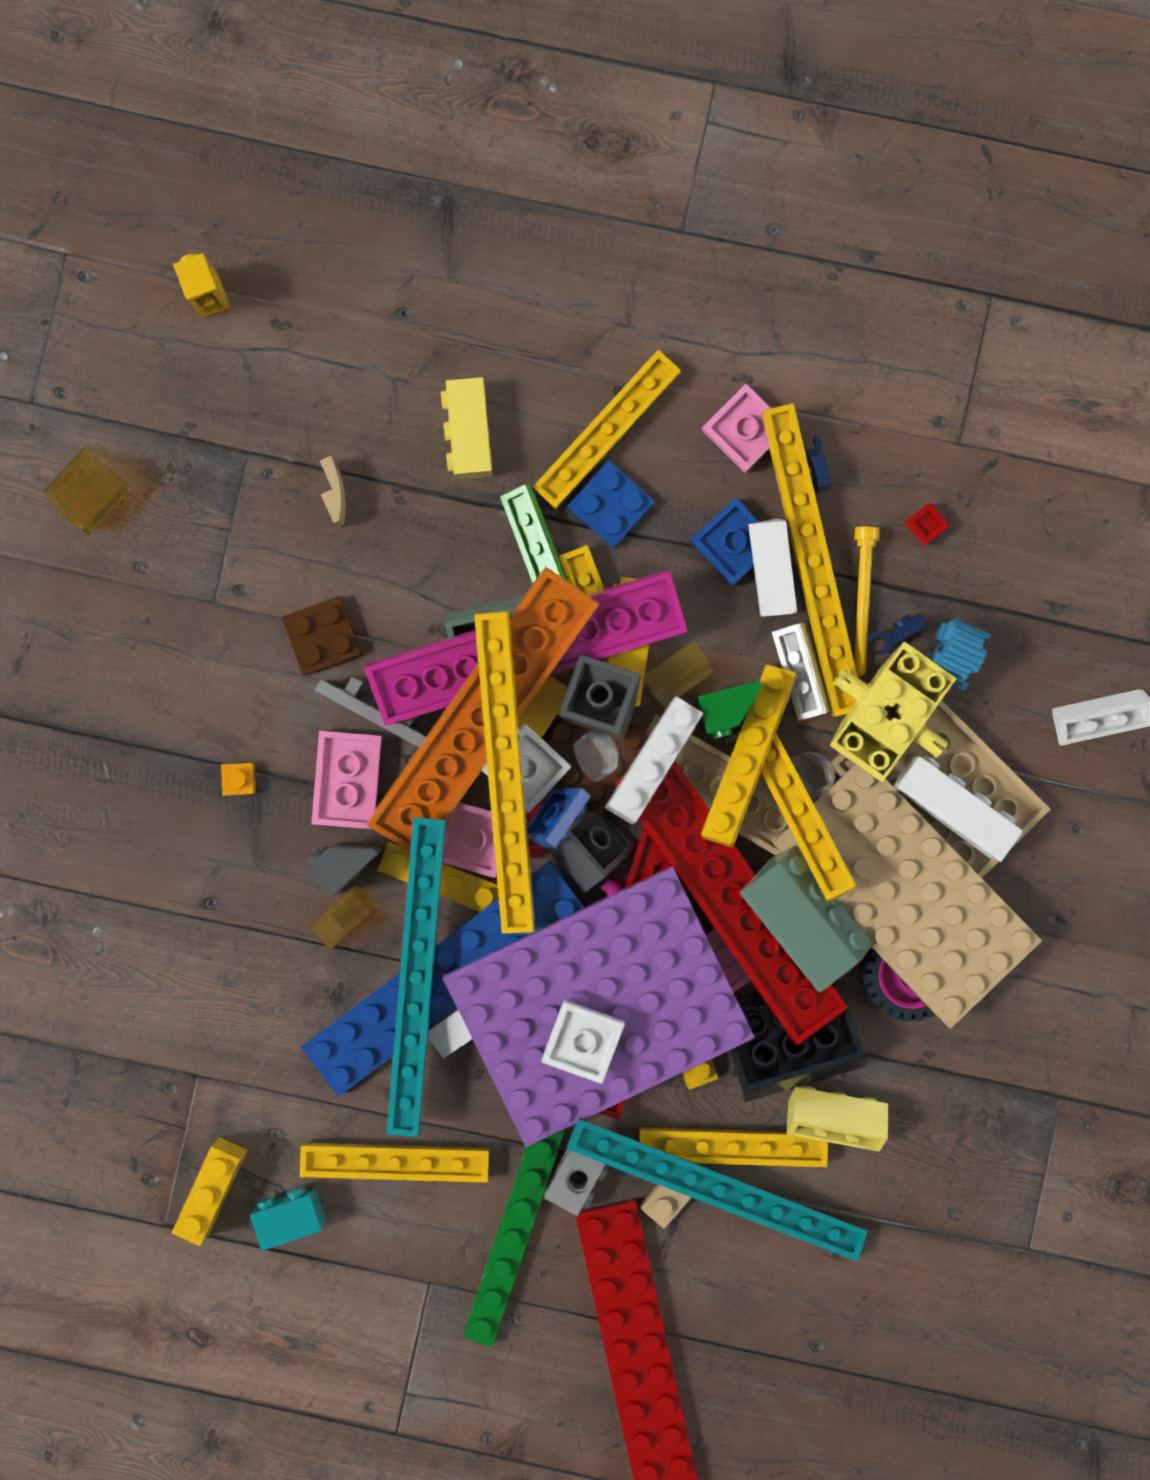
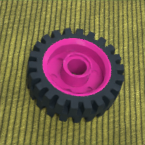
[861,948,935,1022]

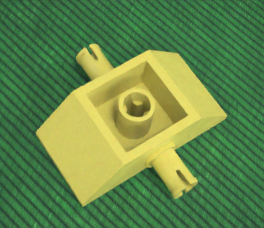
[829,642,956,783]

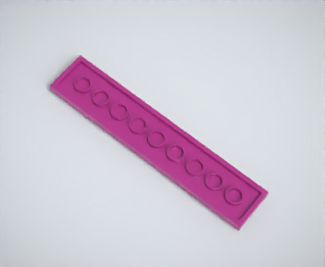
[364,569,688,726]

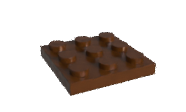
[541,713,650,816]

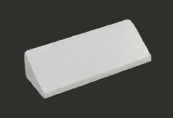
[748,518,797,617]
[772,622,831,721]
[1052,689,1150,746]

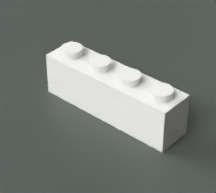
[605,696,703,824]
[892,755,1023,862]

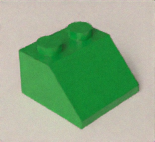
[693,681,762,739]

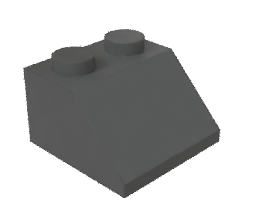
[559,655,641,741]
[544,807,637,893]
[304,845,385,898]

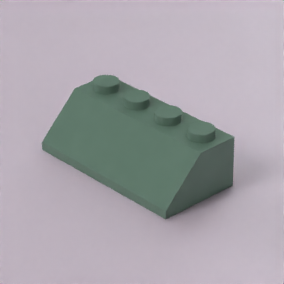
[739,846,873,992]

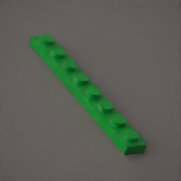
[462,1129,565,1348]

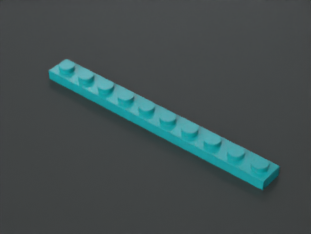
[386,817,447,1137]
[566,1118,868,1262]

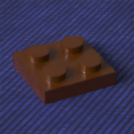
[281,596,362,676]

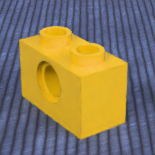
[173,253,231,318]

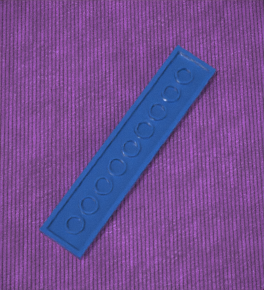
[301,860,585,1097]

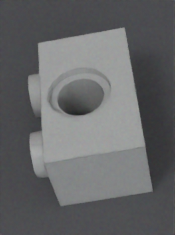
[544,1149,610,1216]

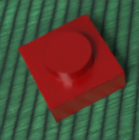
[904,502,949,547]

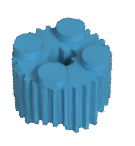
[926,618,991,691]

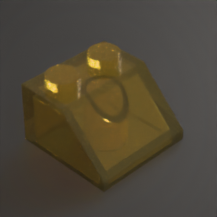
[43,446,131,536]

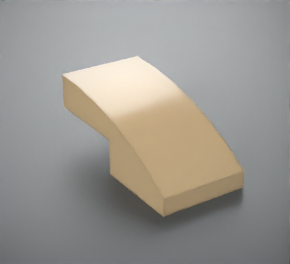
[320,456,346,528]

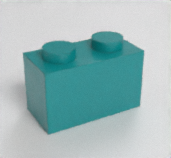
[250,1186,327,1251]

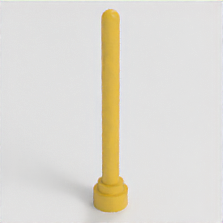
[854,527,880,677]

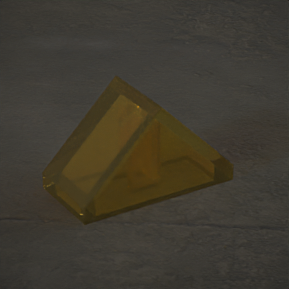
[309,885,377,950]

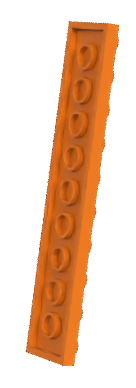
[367,566,599,852]

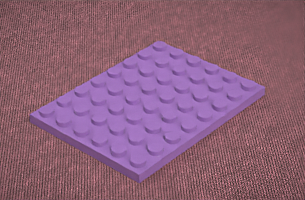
[443,866,755,1147]

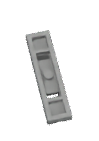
[315,677,426,747]

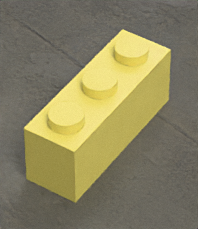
[441,377,493,480]
[786,1086,888,1151]

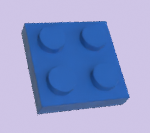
[567,460,655,549]
[690,498,759,587]
[527,788,591,848]

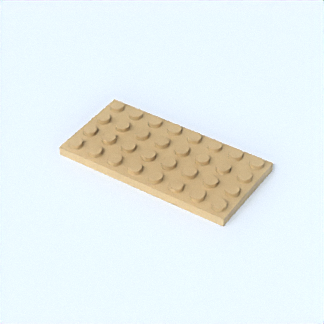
[772,764,1042,1029]

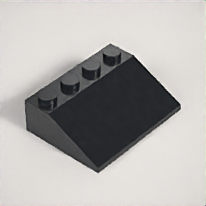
[729,979,866,1102]

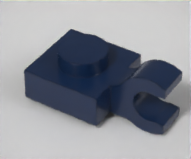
[804,435,832,494]
[868,614,927,655]

